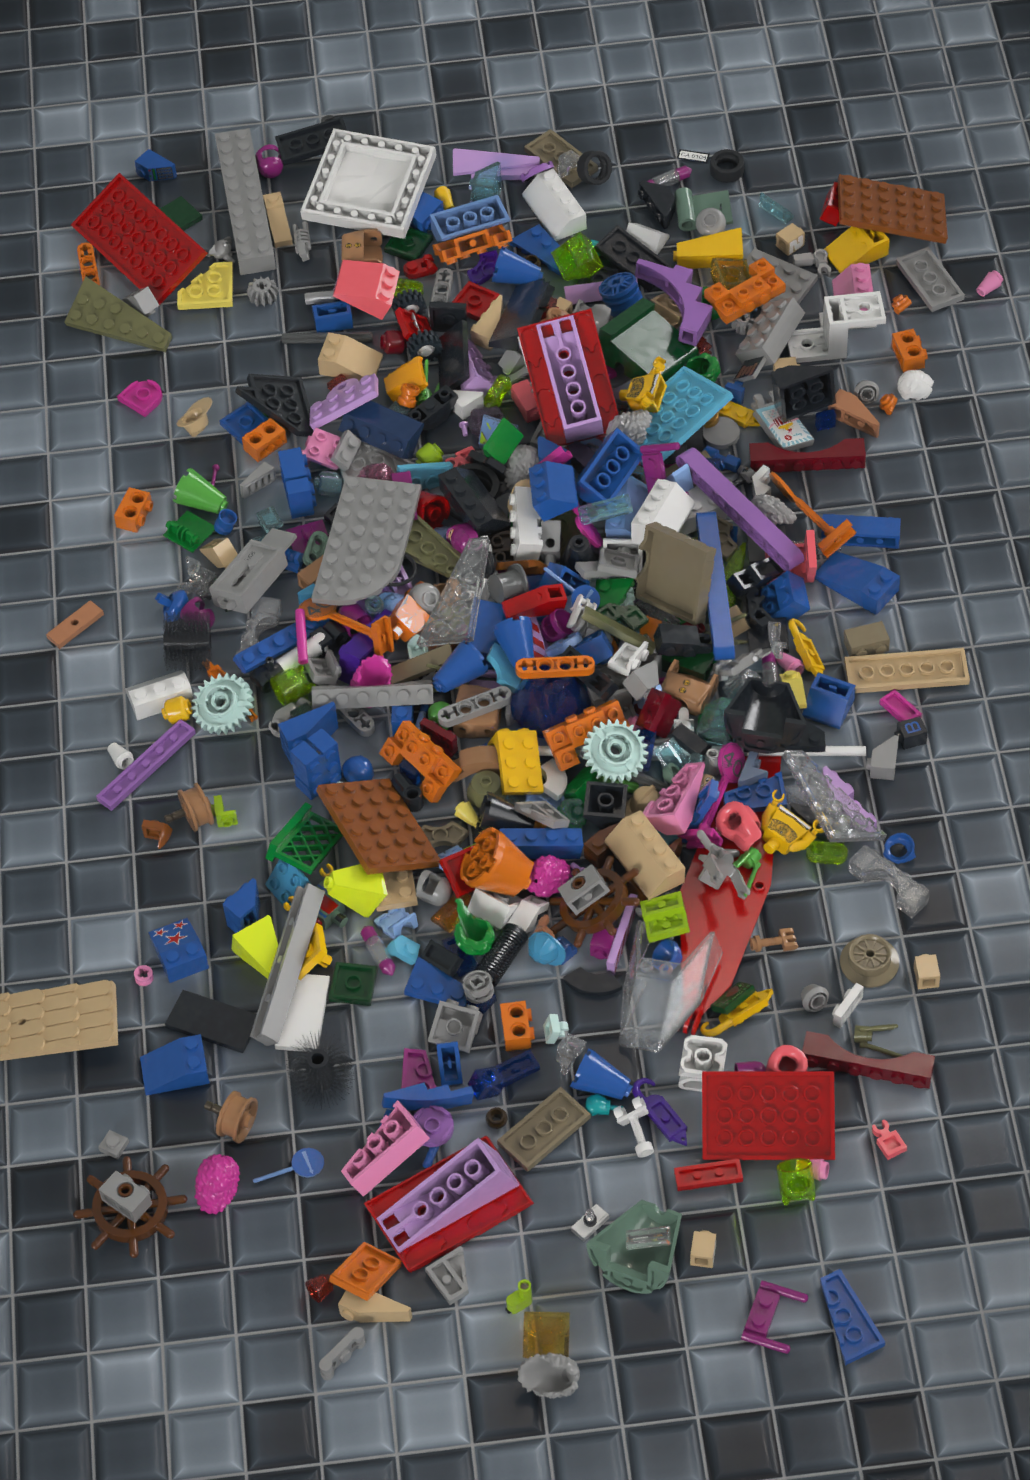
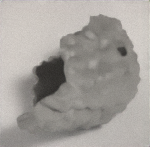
[605,409,653,445]
[503,444,540,492]
[750,494,797,526]
[517,1352,580,1399]

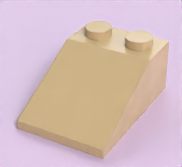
[318,332,383,381]

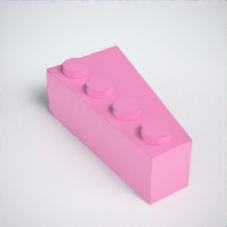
[341,1100,430,1197]

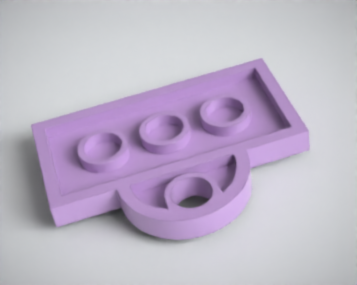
[310,373,378,431]

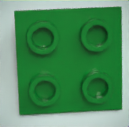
[163,510,215,553]

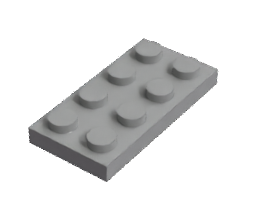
[896,247,965,312]

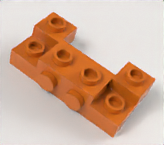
[432,224,513,265]
[704,257,786,325]
[542,699,630,771]
[379,721,462,803]

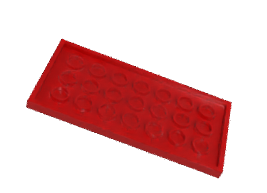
[71,173,208,307]

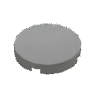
[703,417,740,449]

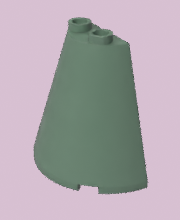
[586,1200,682,1294]

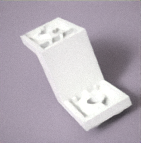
[787,291,886,363]

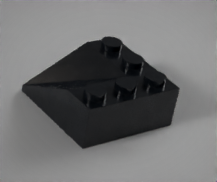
[771,365,836,423]

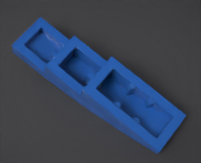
[382,1082,474,1111]

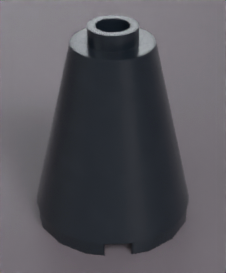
[560,535,598,576]
[476,791,535,832]

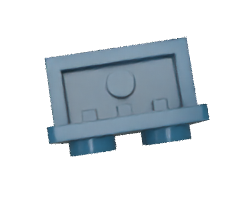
[265,859,311,905]

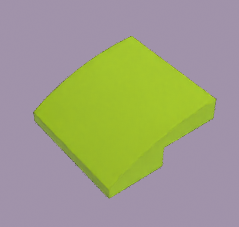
[640,891,690,943]

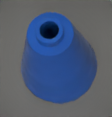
[491,247,544,285]
[493,616,534,670]
[432,640,488,693]
[570,1048,633,1100]

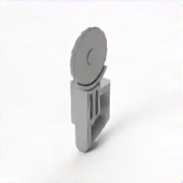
[718,648,772,676]

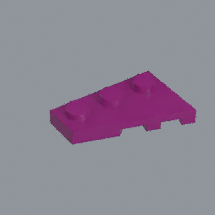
[401,1048,437,1090]

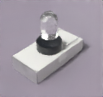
[571,1204,609,1242]

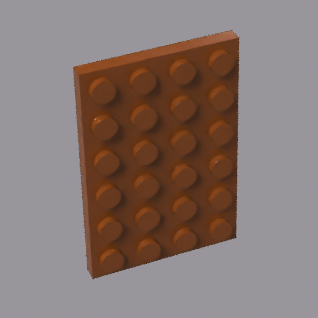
[837,174,948,244]
[316,778,441,875]

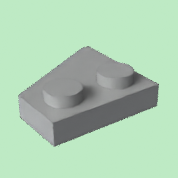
[425,1246,469,1305]

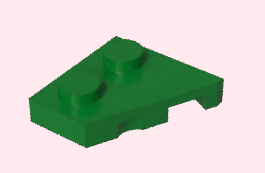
[595,578,635,611]

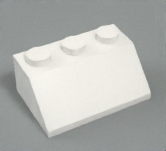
[125,670,193,721]

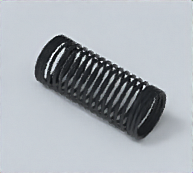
[474,923,528,987]

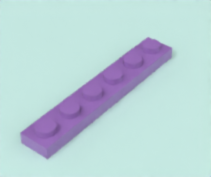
[96,719,196,811]

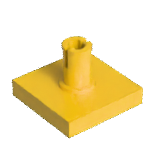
[298,923,332,980]

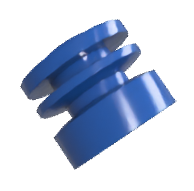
[599,272,643,318]

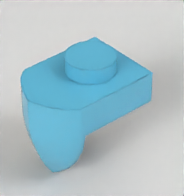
[386,935,420,965]

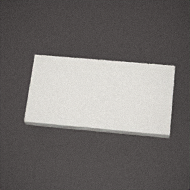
[275,974,330,1052]

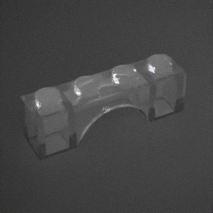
[235,597,283,672]
[848,845,930,918]

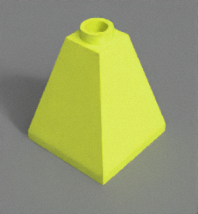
[324,864,388,918]
[231,915,278,979]

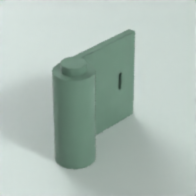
[674,187,733,231]

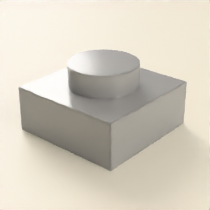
[98,1130,129,1159]

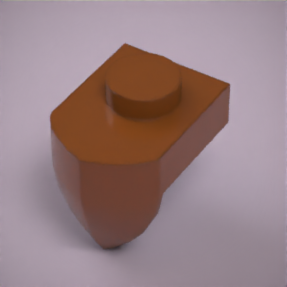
[142,820,172,849]

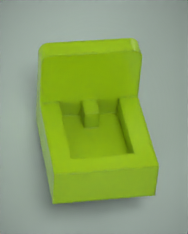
[211,795,238,827]

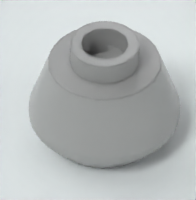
[854,380,879,405]
[801,984,829,1012]

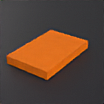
[329,1242,402,1301]

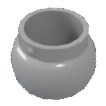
[696,208,726,236]
[408,582,441,615]

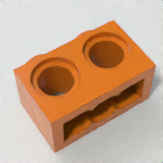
[891,328,928,373]
[242,418,287,462]
[114,487,153,533]
[500,1001,535,1051]

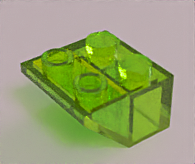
[551,231,603,281]

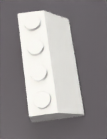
[522,169,587,241]
[631,479,695,544]

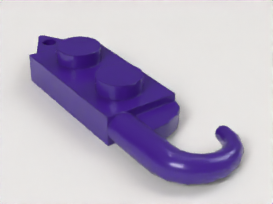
[632,1078,687,1146]

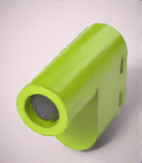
[505,1279,532,1314]

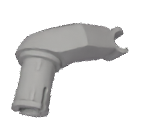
[268,697,310,737]

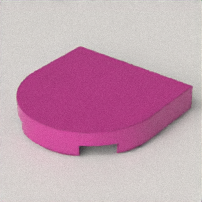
[117,380,163,417]

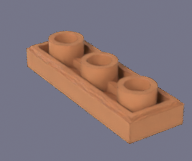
[46,600,104,649]

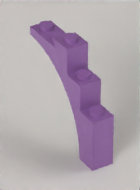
[635,258,713,347]

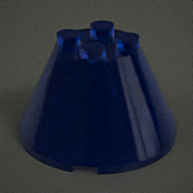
[510,664,591,739]

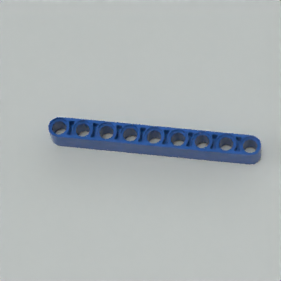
[696,512,735,661]

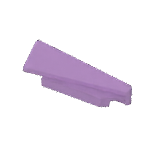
[453,148,540,181]

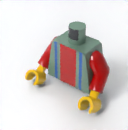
[283,864,348,930]

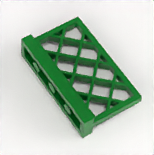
[265,802,343,875]

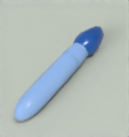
[415,704,429,730]

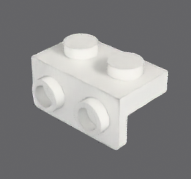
[607,641,649,677]

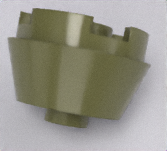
[467,770,507,808]

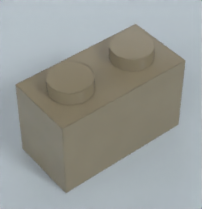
[843,621,890,656]

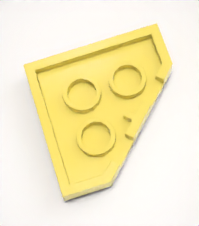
[177,262,233,310]

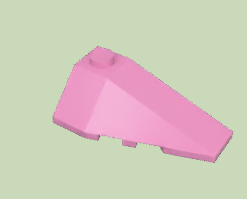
[643,762,705,836]

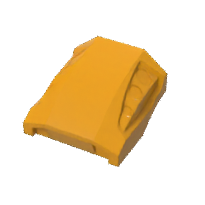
[384,356,428,405]

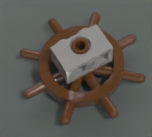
[548,856,640,948]
[73,1156,187,1258]

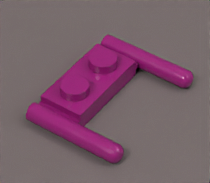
[640,442,689,495]
[741,1280,808,1354]

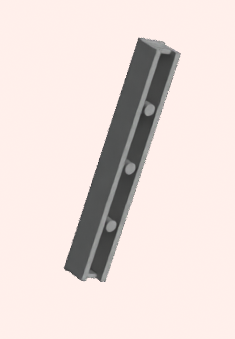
[250,883,325,1046]

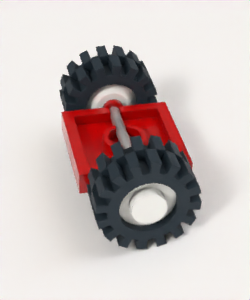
[392,289,443,362]

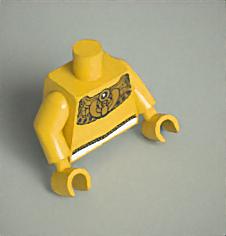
[619,356,667,413]
[761,789,826,855]

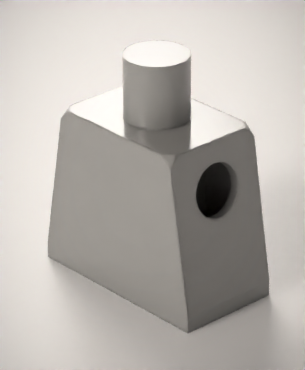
[540,520,562,566]

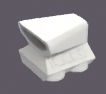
[678,1035,728,1092]

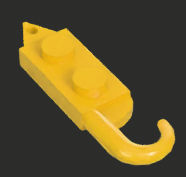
[718,401,760,429]
[788,618,825,677]
[700,988,773,1037]

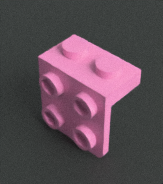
[301,428,341,470]

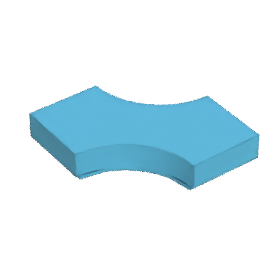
[486,643,521,693]

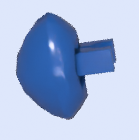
[155,590,189,622]

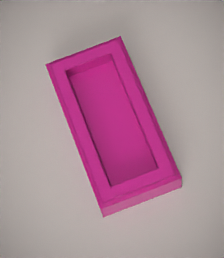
[879,689,922,722]

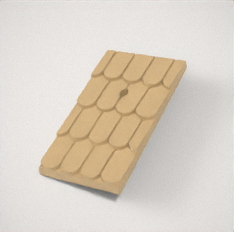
[0,980,118,1061]

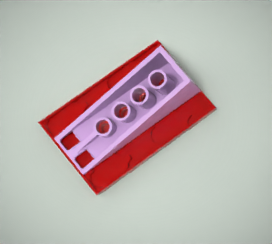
[517,308,619,447]
[364,1136,534,1273]

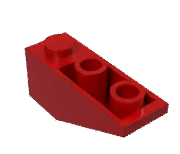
[501,584,567,619]

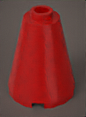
[416,491,450,529]

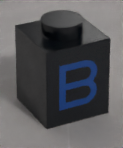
[894,716,928,750]

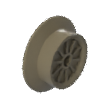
[840,934,899,988]

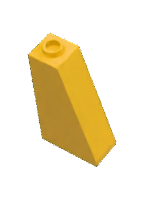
[673,228,743,269]

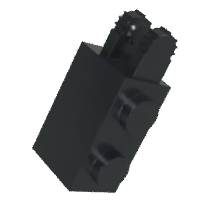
[654,624,713,657]

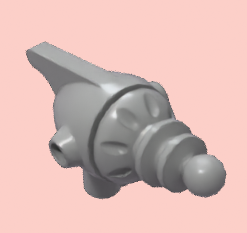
[207,236,235,264]

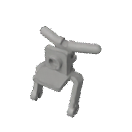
[697,830,750,900]

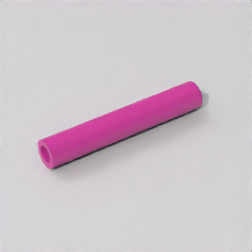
[295,609,308,665]

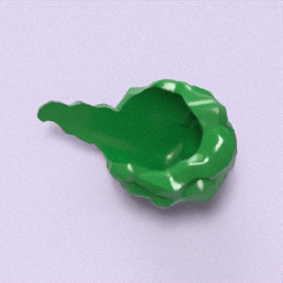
[686,353,721,383]
[454,898,495,956]

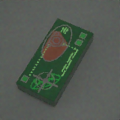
[710,982,756,1015]

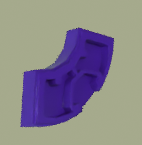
[467,250,498,285]

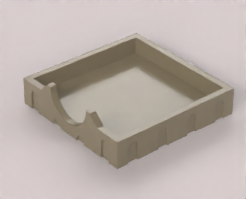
[635,522,716,625]

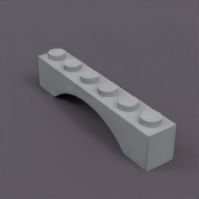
[312,680,434,710]

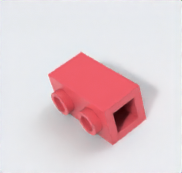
[511,379,540,423]

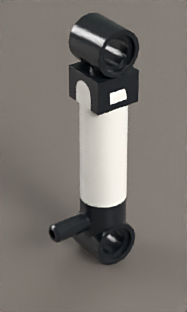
[250,620,349,694]

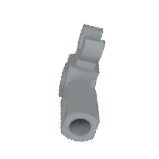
[792,249,831,278]

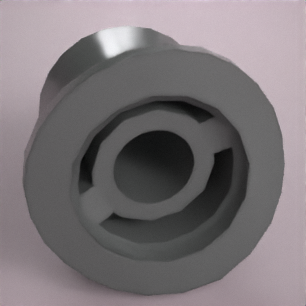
[488,563,529,603]

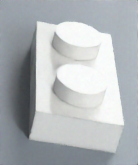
[832,983,864,1028]

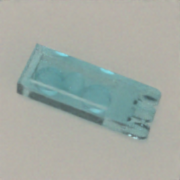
[577,494,633,525]

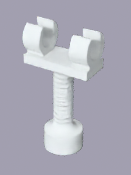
[613,1096,654,1158]

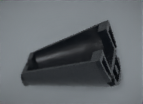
[724,677,806,754]

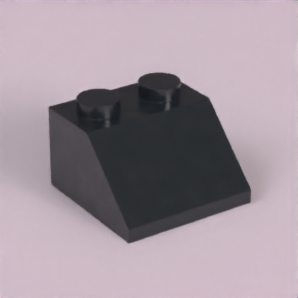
[583,781,628,830]

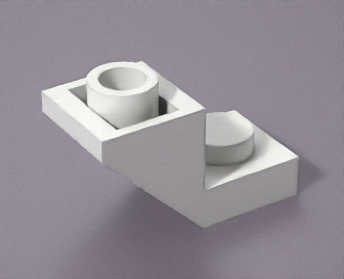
[752,465,771,497]
[508,895,549,935]

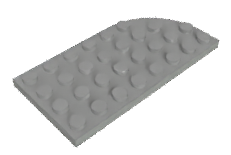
[311,476,422,606]

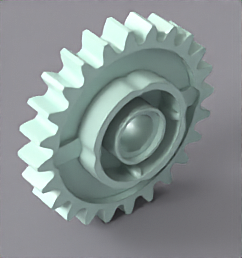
[191,673,255,735]
[582,719,648,784]

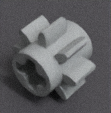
[732,313,755,335]

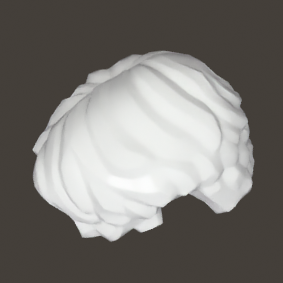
[897,370,934,400]

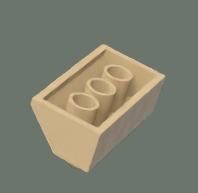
[605,810,685,900]

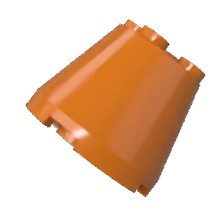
[460,827,534,897]

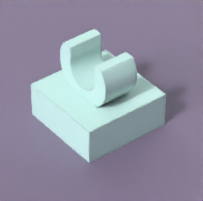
[543,1014,569,1044]

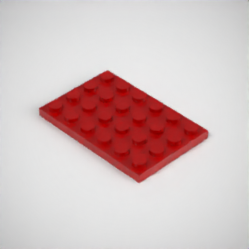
[702,1071,835,1160]

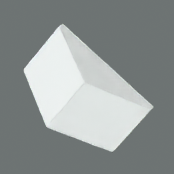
[452,390,484,420]

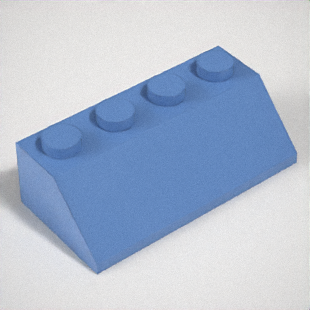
[430,195,510,242]
[605,475,648,539]

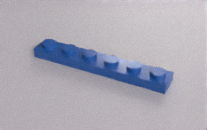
[233,618,332,675]

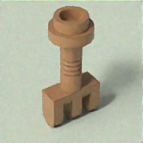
[749,928,798,952]

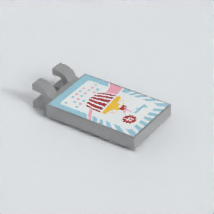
[750,390,815,451]

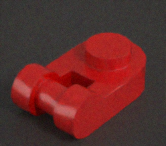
[403,254,438,279]

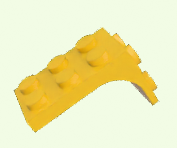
[487,728,544,795]

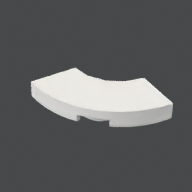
[541,758,567,801]

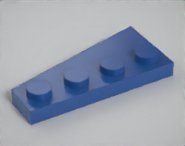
[510,224,581,280]
[820,1269,886,1366]

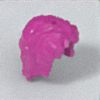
[350,654,393,708]
[527,855,572,897]
[194,1154,240,1214]

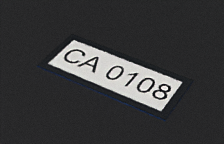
[677,149,710,163]

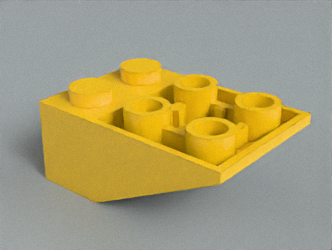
[824,226,890,273]

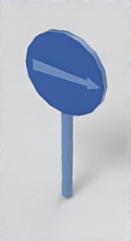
[544,567,600,609]
[253,1148,324,1183]

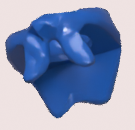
[883,833,916,869]

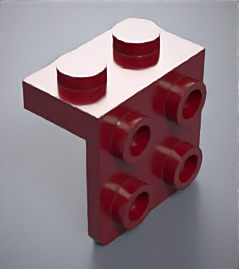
[635,688,682,738]
[403,717,458,764]

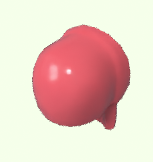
[716,801,762,851]
[766,1045,808,1071]

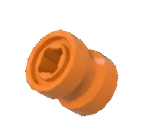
[397,383,420,408]

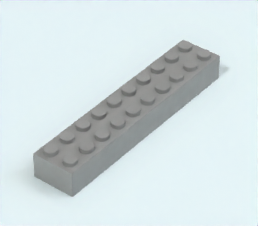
[215,128,276,275]

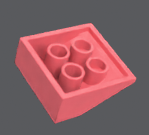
[333,260,400,320]

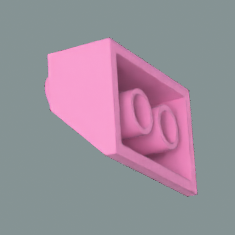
[832,263,873,311]

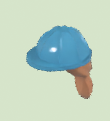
[528,914,566,966]

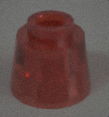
[305,1274,335,1303]

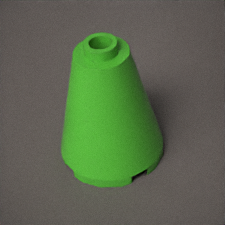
[173,468,228,514]

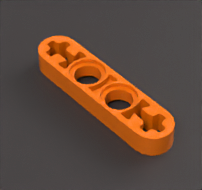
[77,242,100,285]
[515,655,595,679]

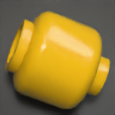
[162,696,193,724]

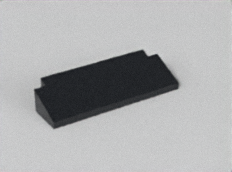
[489,278,555,351]

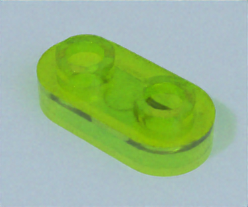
[484,374,512,410]
[806,841,848,865]

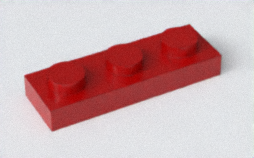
[674,1158,743,1191]

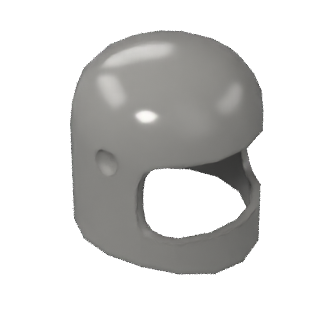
[416,870,452,906]

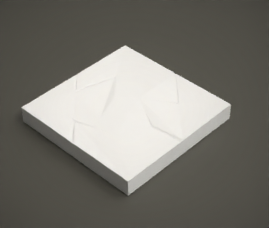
[300,128,436,239]

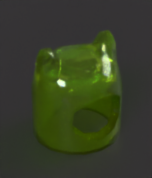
[270,665,316,706]
[777,1158,816,1205]

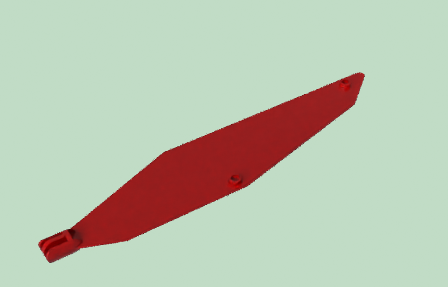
[675,756,782,1035]

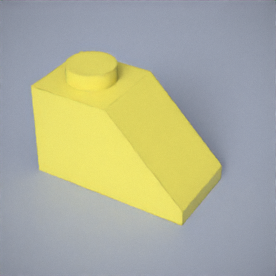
[779,670,807,709]

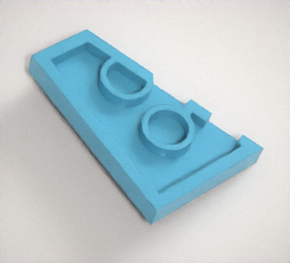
[396,462,453,490]

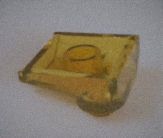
[710,258,752,290]
[523,1312,570,1359]

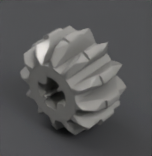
[247,277,278,307]

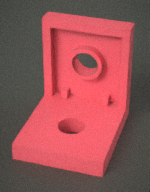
[764,530,817,585]

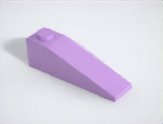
[460,339,504,397]

